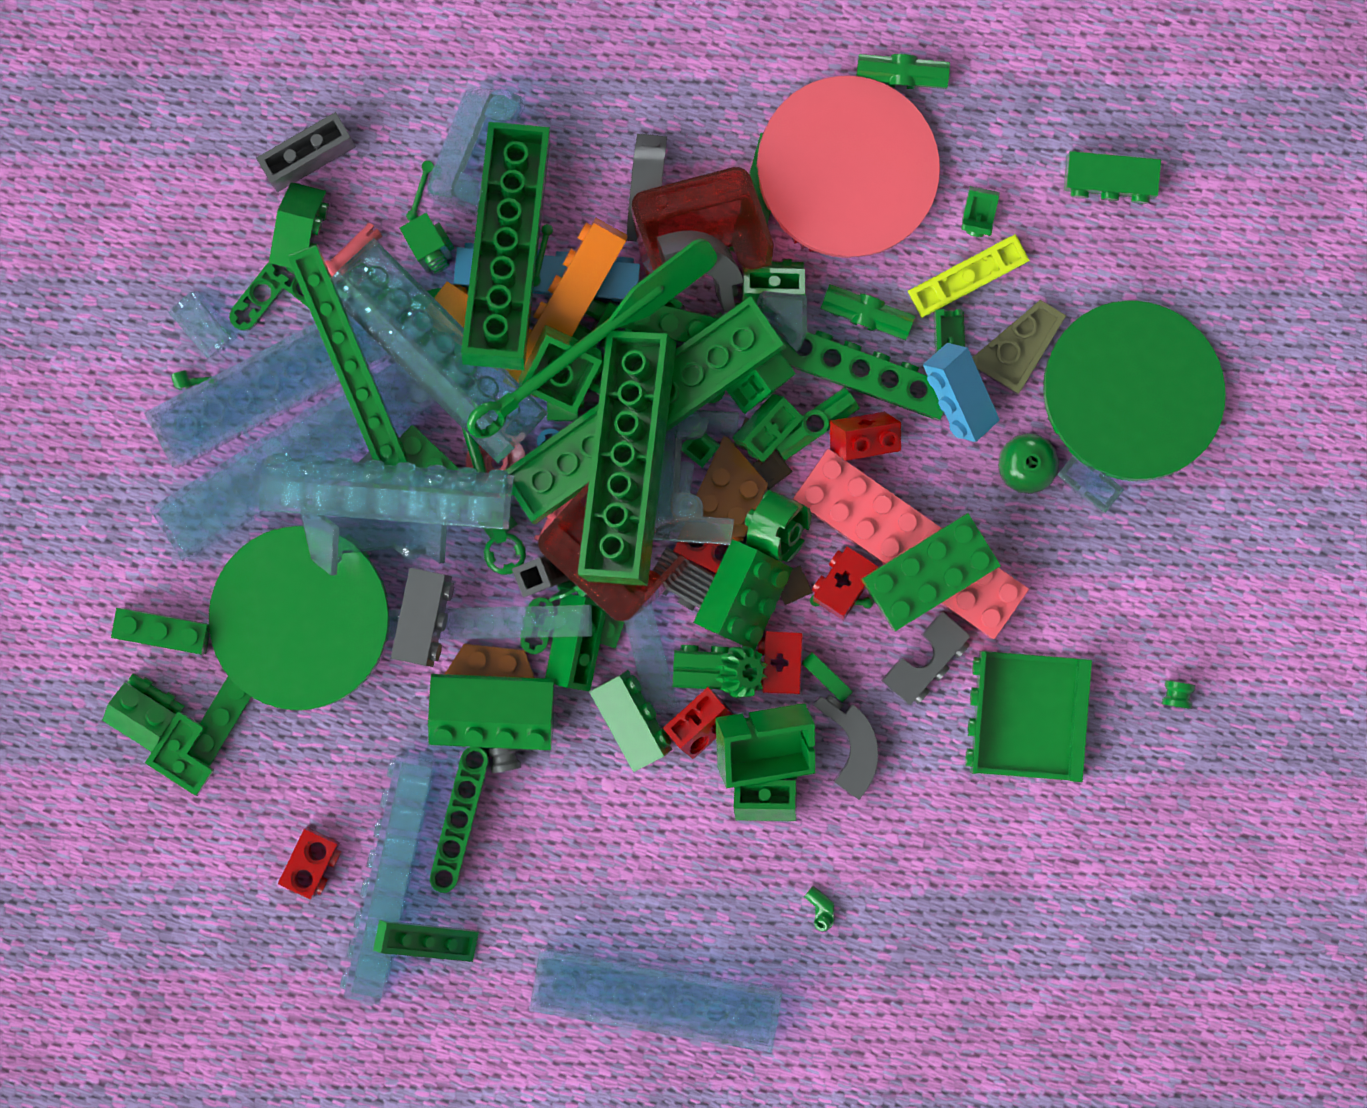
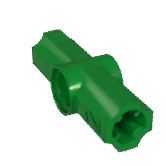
[856,54,950,89]
[820,284,915,341]
[776,387,860,461]

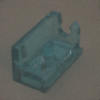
[168,291,239,359]

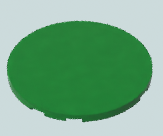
[1043,301,1226,481]
[209,526,390,710]

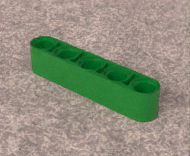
[430,747,490,893]

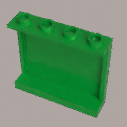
[965,651,1092,782]

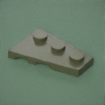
[972,300,1066,394]

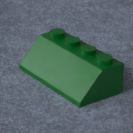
[428,674,554,750]

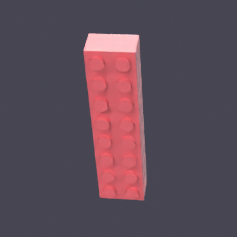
[792,449,1029,639]

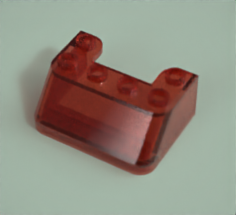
[632,167,774,276]

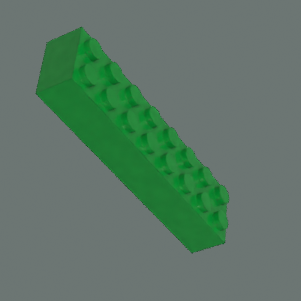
[461,121,550,371]
[578,331,677,586]

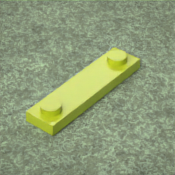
[907,234,1030,319]

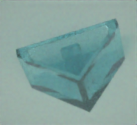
[757,291,807,351]
[1057,455,1124,513]

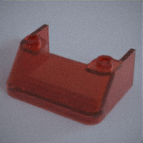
[538,482,691,622]

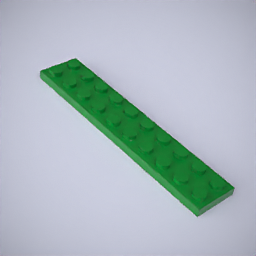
[500,296,786,525]

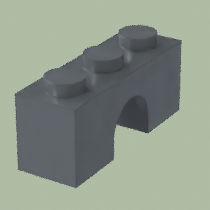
[881,612,970,705]

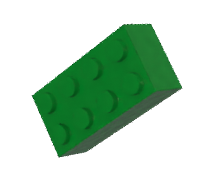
[861,513,1001,631]

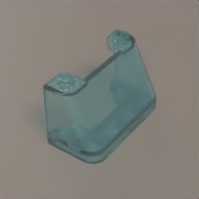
[427,88,525,218]

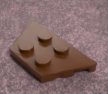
[676,436,768,542]
[445,644,535,678]

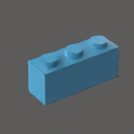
[923,343,1000,442]

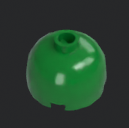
[998,433,1059,494]

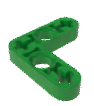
[229,262,342,331]

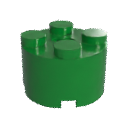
[745,490,812,562]

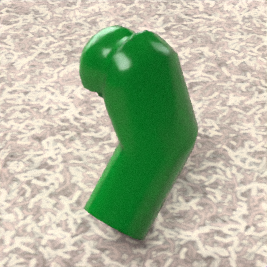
[804,886,835,932]

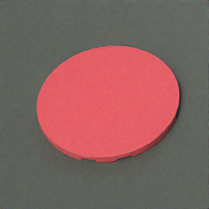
[757,76,940,258]

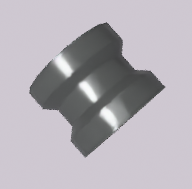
[487,748,521,773]

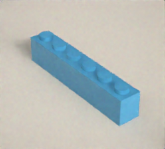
[454,243,640,302]

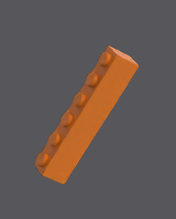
[505,217,628,398]

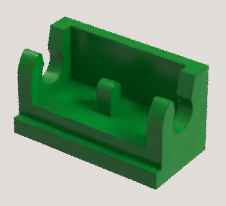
[933,309,965,353]
[732,394,804,462]

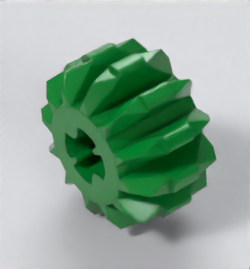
[715,646,768,698]

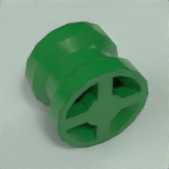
[1161,680,1196,709]

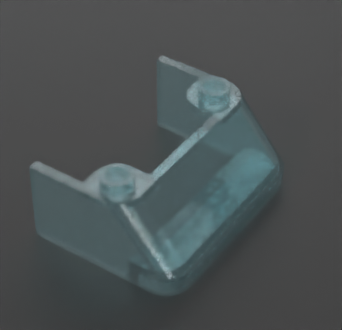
[653,410,739,545]
[300,489,448,575]

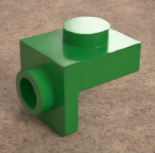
[961,186,1000,237]

